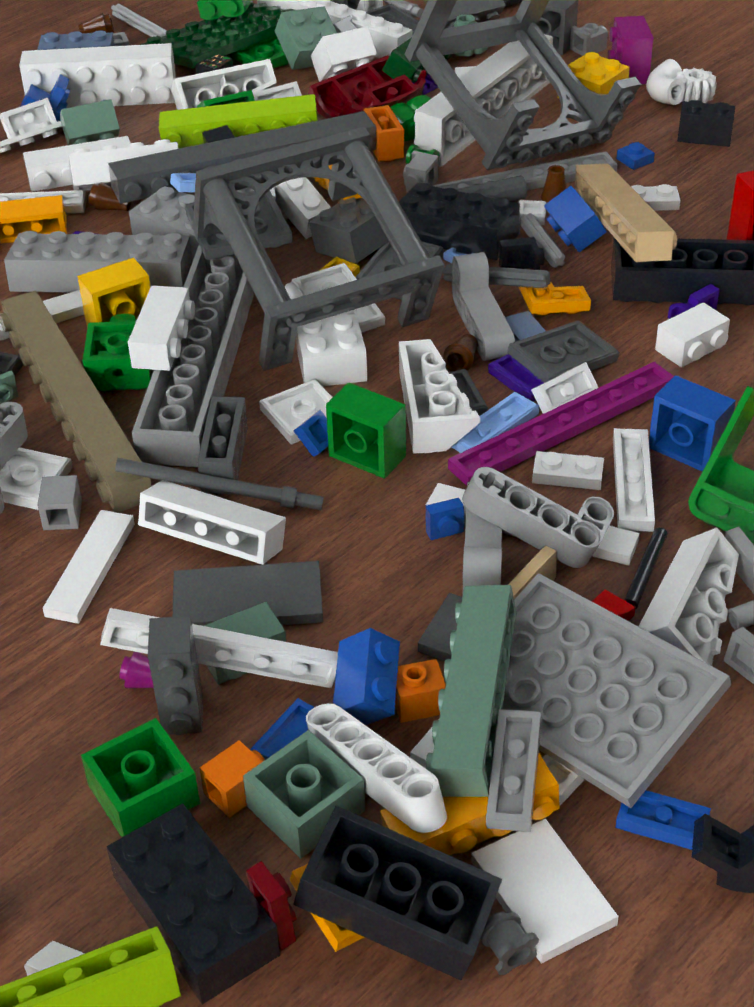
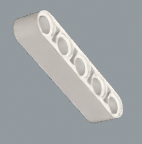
[306,703,447,833]

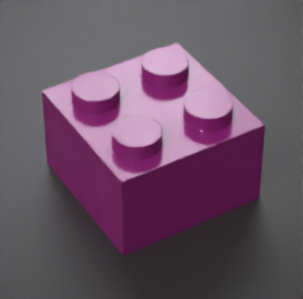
[608,16,654,84]

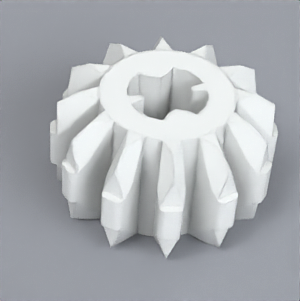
[675,67,717,103]

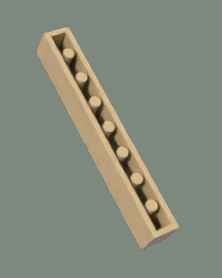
[575,164,677,262]

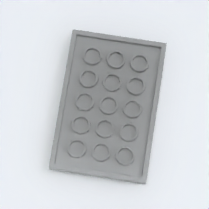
[444,573,731,808]

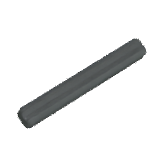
[442,264,551,289]

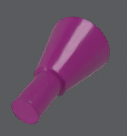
[119,651,154,688]

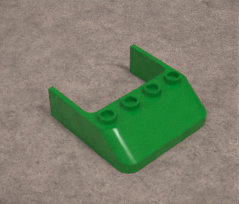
[688,386,754,545]

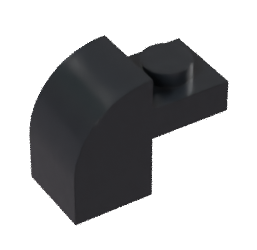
[691,814,754,893]

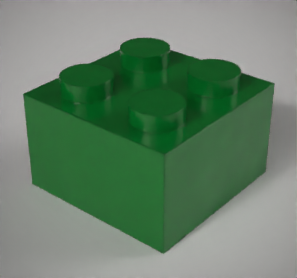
[326,382,406,479]
[81,718,200,837]

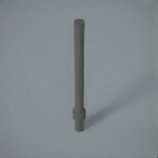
[115,458,324,510]

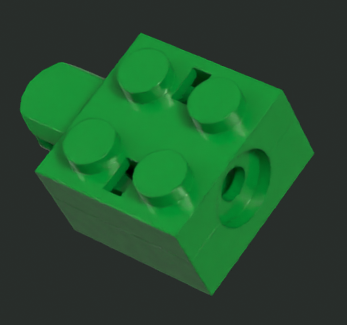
[83,313,153,392]

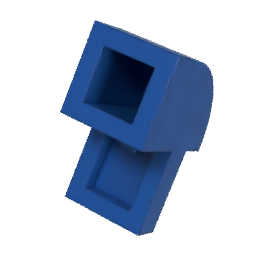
[20,74,70,122]

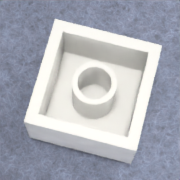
[311,26,377,82]
[296,314,367,387]

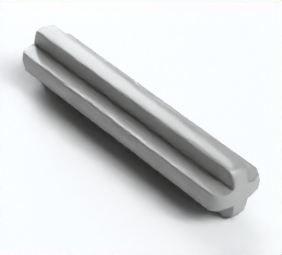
[520,213,565,268]

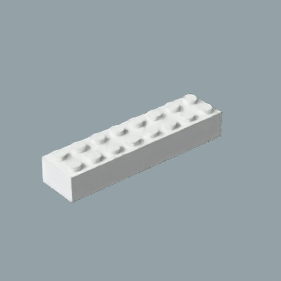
[414,34,553,167]

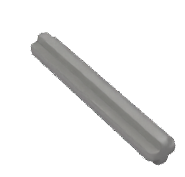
[111,3,167,37]

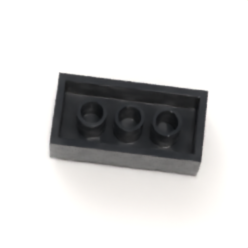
[399,183,520,260]
[106,803,280,1005]
[293,806,502,980]

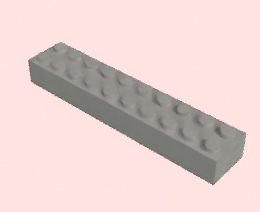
[132,245,254,467]

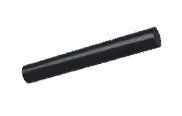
[624,527,668,610]

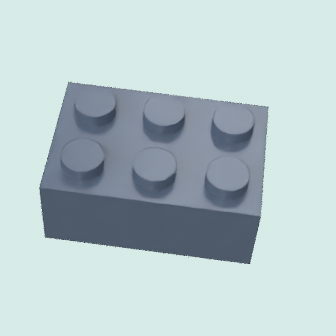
[37,31,115,50]

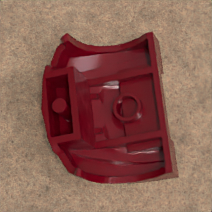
[308,55,426,119]

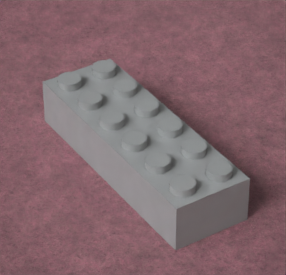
[4,231,192,292]

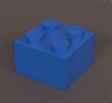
[649,375,736,472]

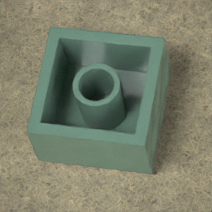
[275,6,337,70]
[243,730,365,859]

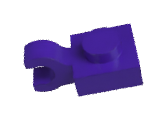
[668,284,720,319]

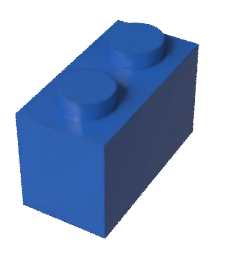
[544,186,607,252]
[333,628,400,725]

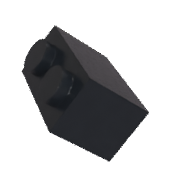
[677,100,735,147]

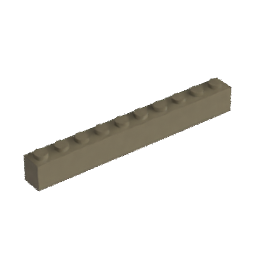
[0,290,151,513]

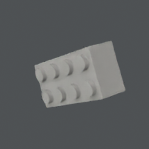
[129,186,199,262]

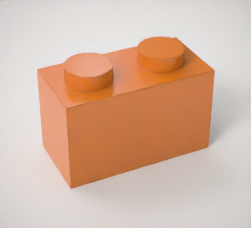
[364,105,404,162]

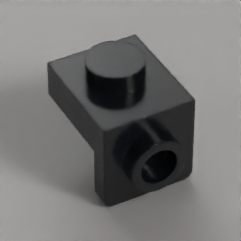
[499,237,545,270]

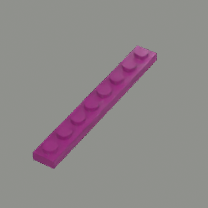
[448,362,674,486]

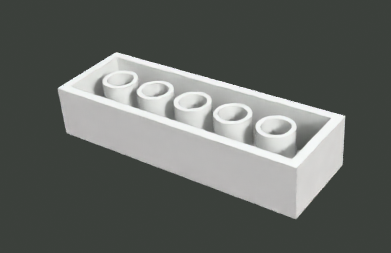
[19,43,176,108]

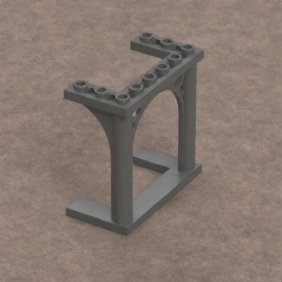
[405,0,641,170]
[193,126,445,371]

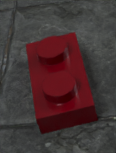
[246,861,297,951]

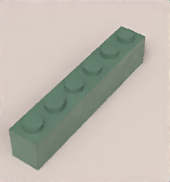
[426,585,517,797]

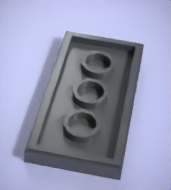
[172,561,323,626]

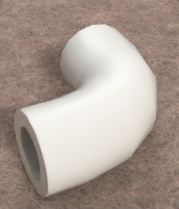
[646,59,685,105]

